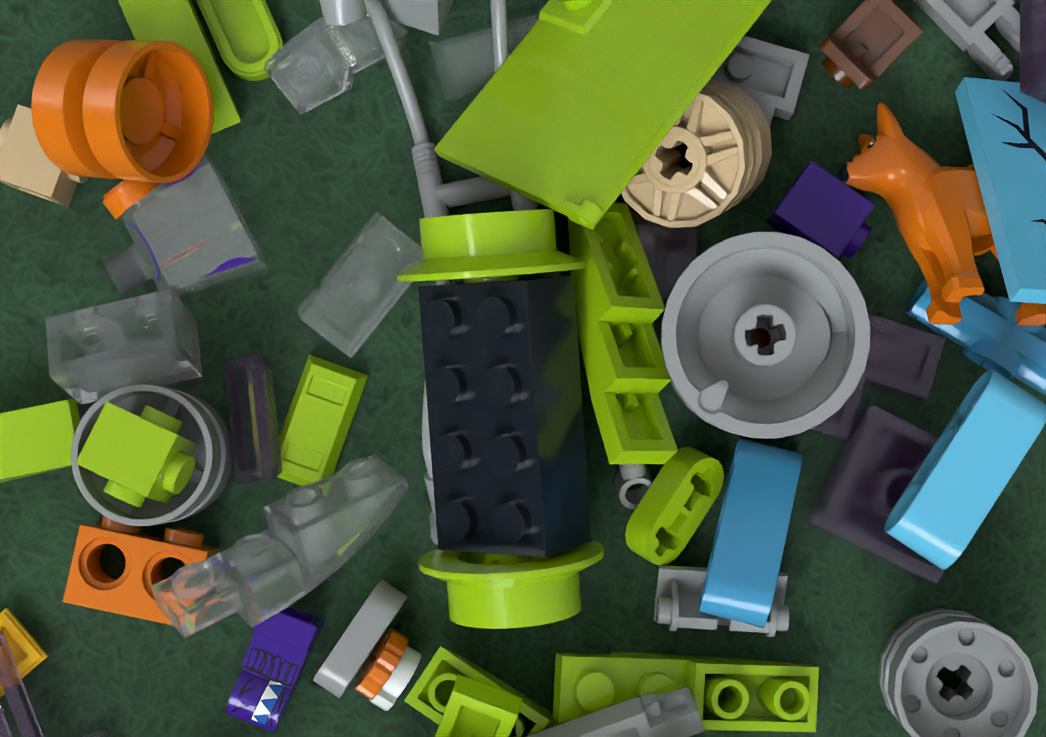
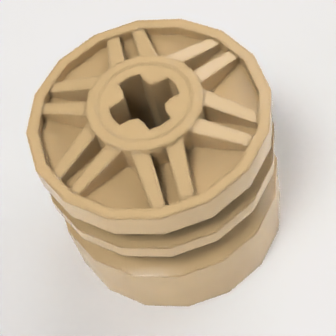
[621,79,772,228]

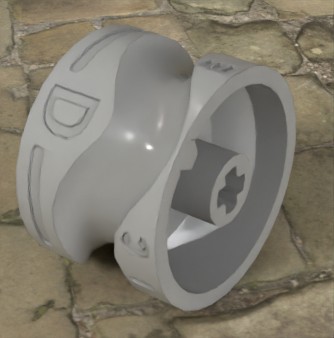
[661,232,870,439]

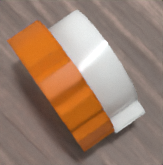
[354,628,421,711]

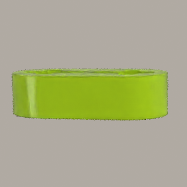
[625,446,724,566]

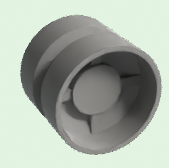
[71,384,233,526]

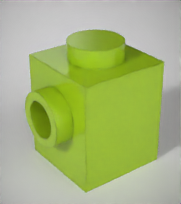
[75,401,197,508]

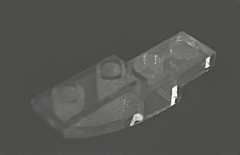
[151,454,409,638]

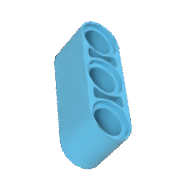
[884,369,1046,570]

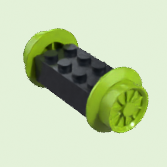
[396,209,604,629]

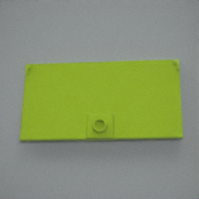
[434,0,772,230]

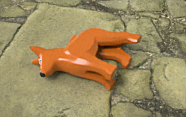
[839,102,1046,326]

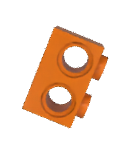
[63,515,219,629]

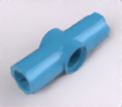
[905,278,1046,396]

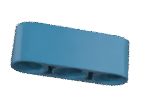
[698,437,803,628]

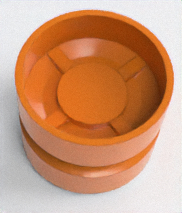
[31,39,213,183]

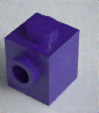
[766,161,875,259]

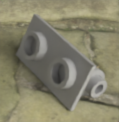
[653,565,789,637]

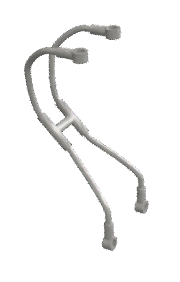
[319,0,654,545]

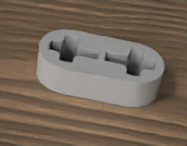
[313,579,408,699]

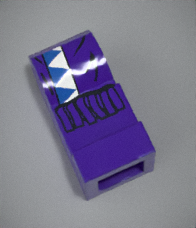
[226,600,325,733]

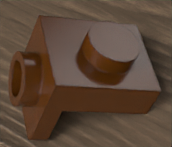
[818,0,925,91]

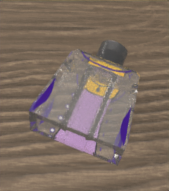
[104,154,270,300]

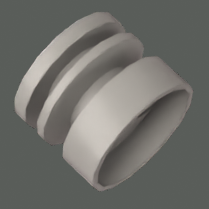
[878,608,1038,737]

